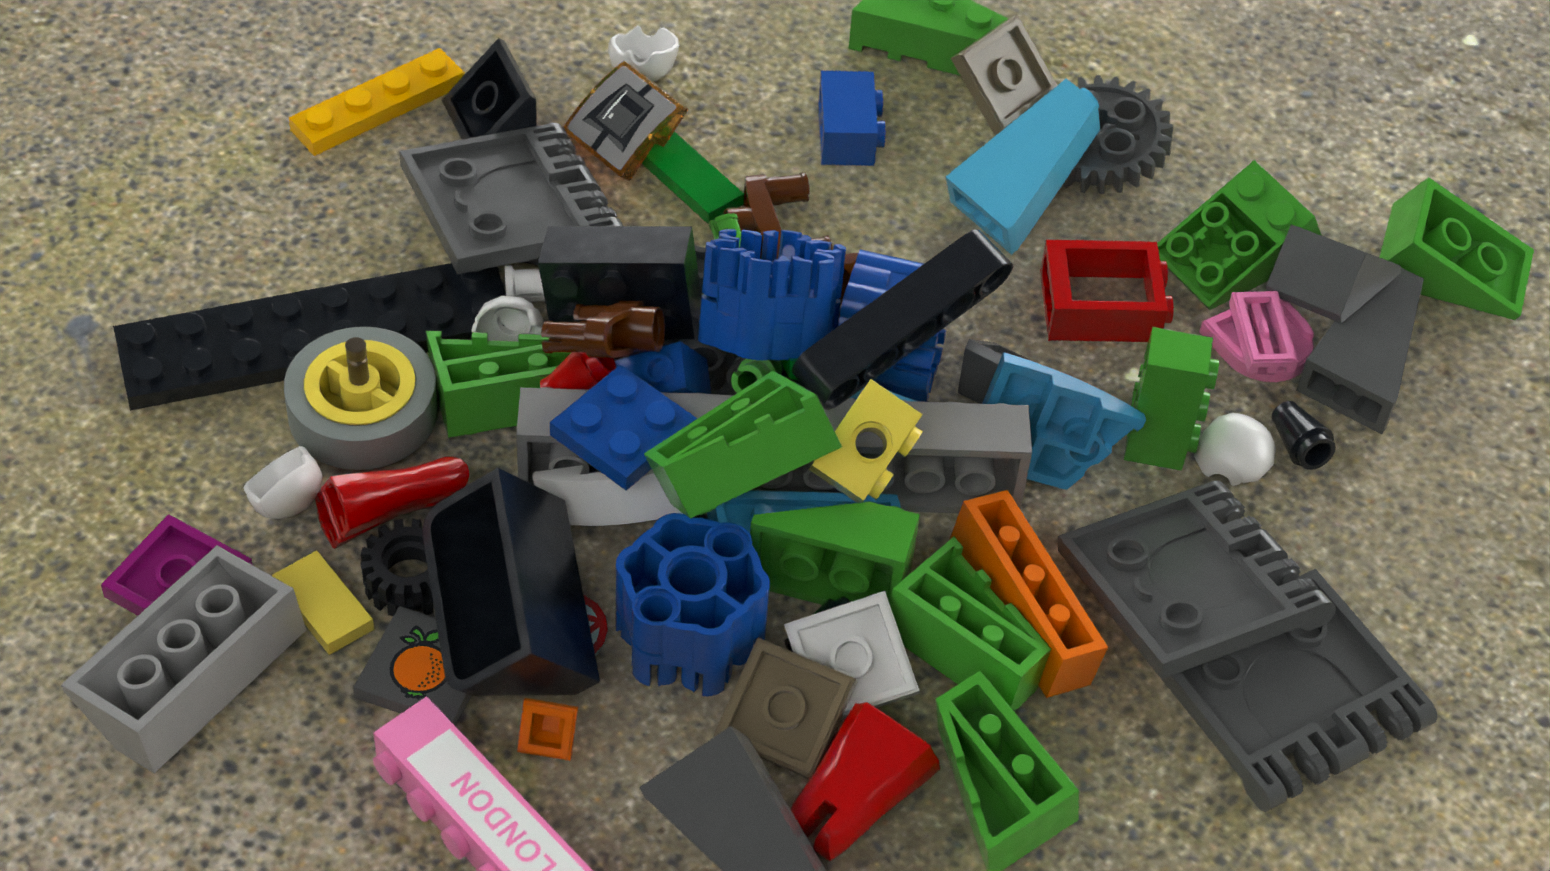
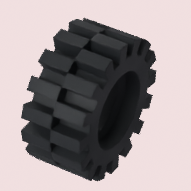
[361,518,433,616]

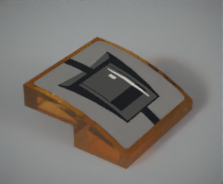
[563,61,689,181]

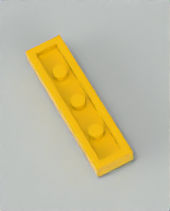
[289,48,465,156]

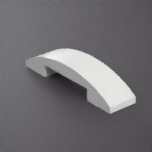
[532,465,683,526]

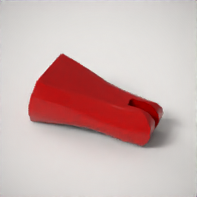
[315,456,470,549]
[790,702,941,862]

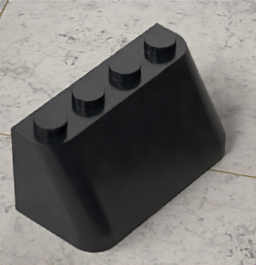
[422,467,600,696]

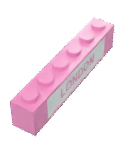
[373,696,593,871]

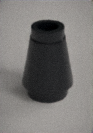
[1271,401,1336,470]

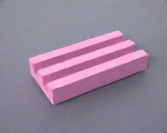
[1229,291,1298,374]

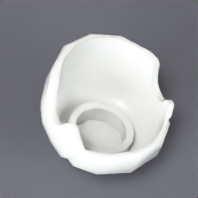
[608,26,679,83]
[471,296,544,341]
[1194,413,1276,486]
[244,446,323,519]

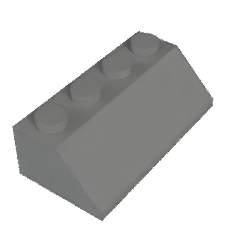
[61,546,306,774]

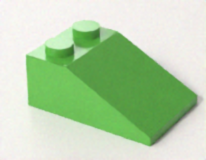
[1379,177,1534,320]
[750,501,920,605]

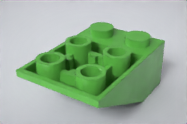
[1157,160,1322,310]

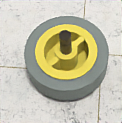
[284,327,438,470]

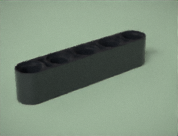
[792,229,1013,410]

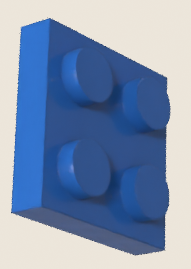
[550,364,697,491]

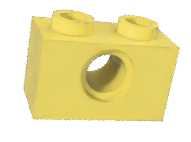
[809,379,923,503]

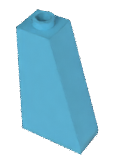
[946,78,1100,255]

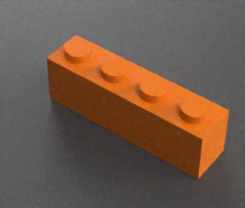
[949,490,1108,698]

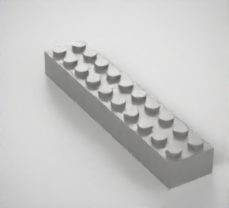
[516,387,1032,513]

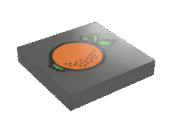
[353,606,472,726]

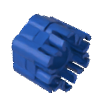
[698,229,846,360]
[837,249,947,402]
[615,513,770,696]

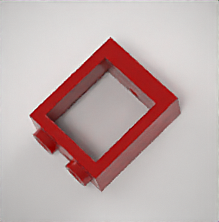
[1040,239,1174,342]

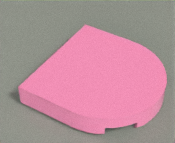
[1199,299,1314,382]

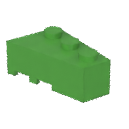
[848,0,1008,75]
[1124,327,1219,471]
[426,331,571,438]
[644,371,842,519]
[889,537,1051,712]
[936,671,1079,871]

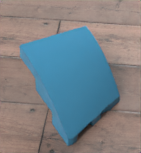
[982,352,1146,490]

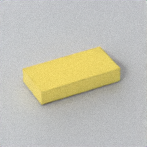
[272,550,374,655]

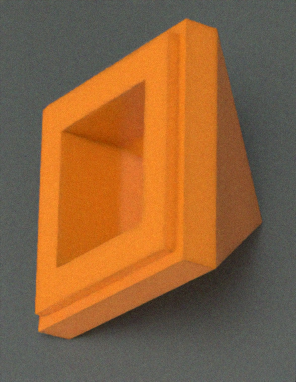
[517,698,578,761]

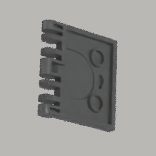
[400,123,623,274]
[1058,480,1336,679]
[1150,569,1437,812]

